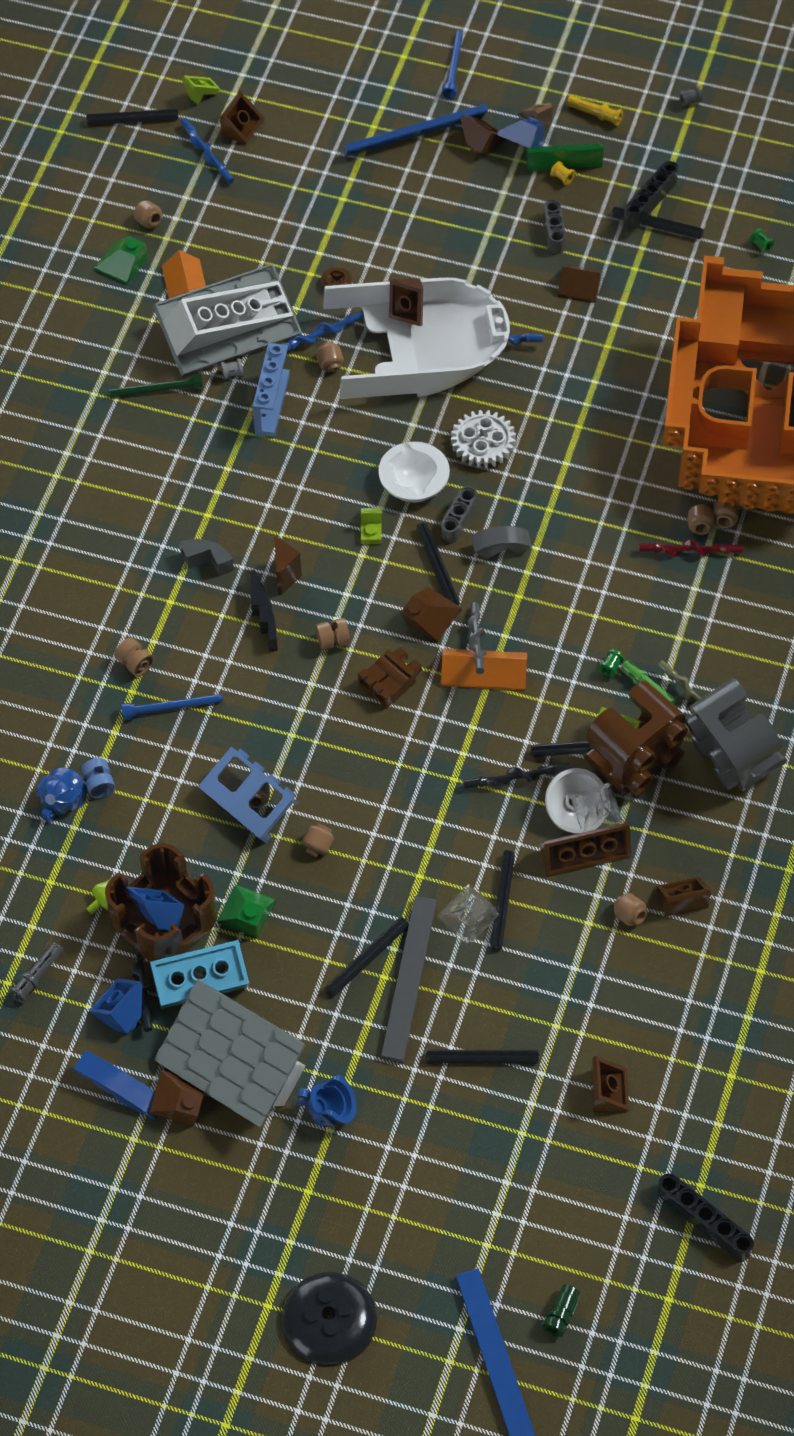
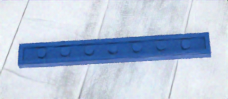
[343,104,488,157]
[456,1268,535,1436]

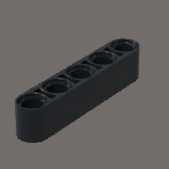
[623,161,679,228]
[657,1173,754,1261]

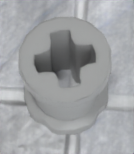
[221,358,244,380]

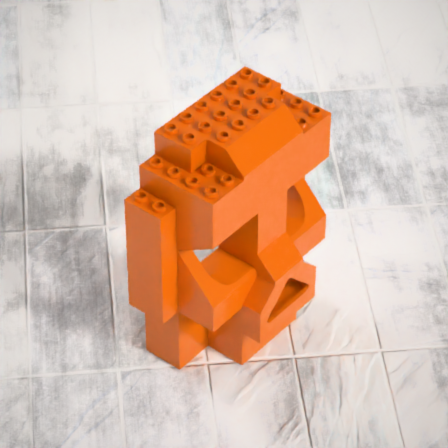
[662,255,794,514]

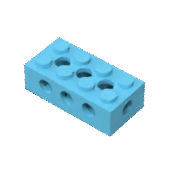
[150,940,249,1009]

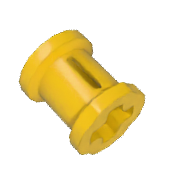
[550,161,575,185]

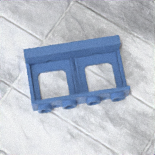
[253,343,290,438]
[198,747,299,843]

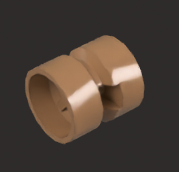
[315,618,351,651]
[114,637,154,677]

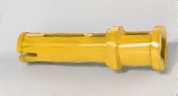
[567,95,623,126]

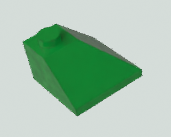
[94,236,148,285]
[217,885,276,938]

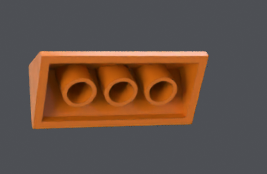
[162,250,206,299]
[441,648,527,691]

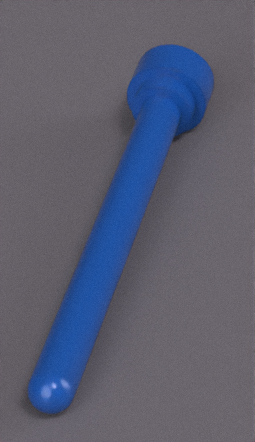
[442,30,463,99]
[121,694,223,721]

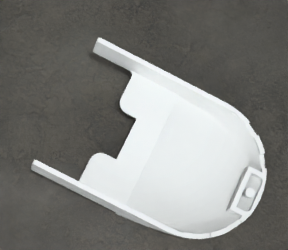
[323,278,510,399]

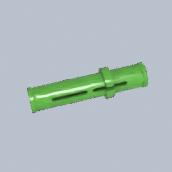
[620,660,676,704]

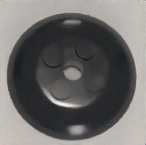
[281,1272,377,1366]

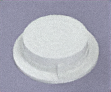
[379,442,450,503]

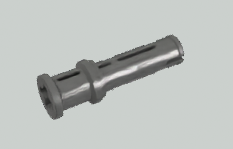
[9,942,64,1003]

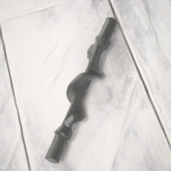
[468,602,486,674]

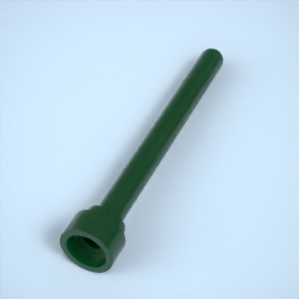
[107,373,203,397]

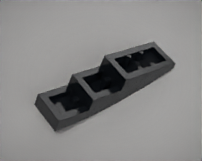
[251,570,278,651]

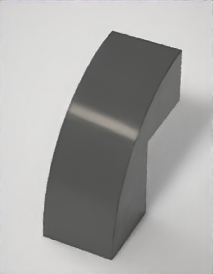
[471,526,532,559]
[179,539,234,576]

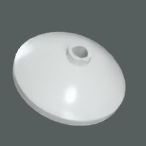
[545,768,608,834]

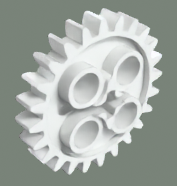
[451,410,516,468]

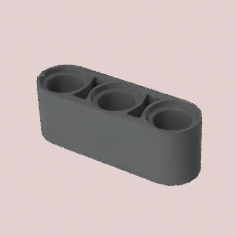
[543,199,566,254]
[441,487,477,544]

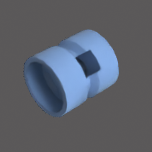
[80,758,116,799]

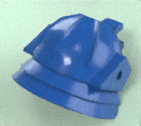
[36,768,87,823]
[297,1075,357,1127]

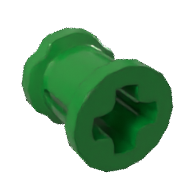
[749,228,775,254]
[598,649,625,677]

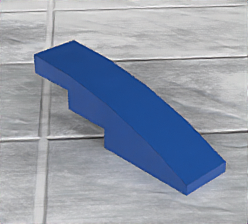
[73,1050,157,1120]

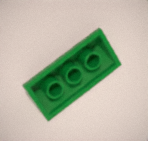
[525,143,604,171]

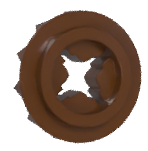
[321,267,352,288]

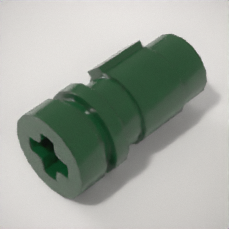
[541,1284,580,1337]

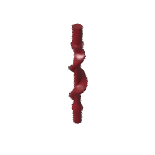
[639,540,743,557]

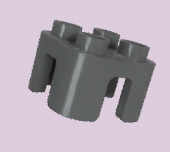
[684,677,787,791]

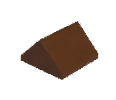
[220,91,265,145]
[558,264,603,303]
[389,278,423,326]
[274,537,302,595]
[656,877,711,917]
[591,1056,630,1113]

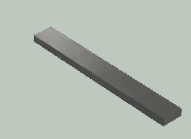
[381,896,437,1063]

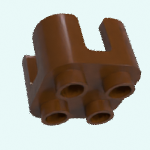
[584,681,688,796]
[105,843,217,962]

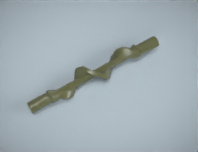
[657,660,701,702]

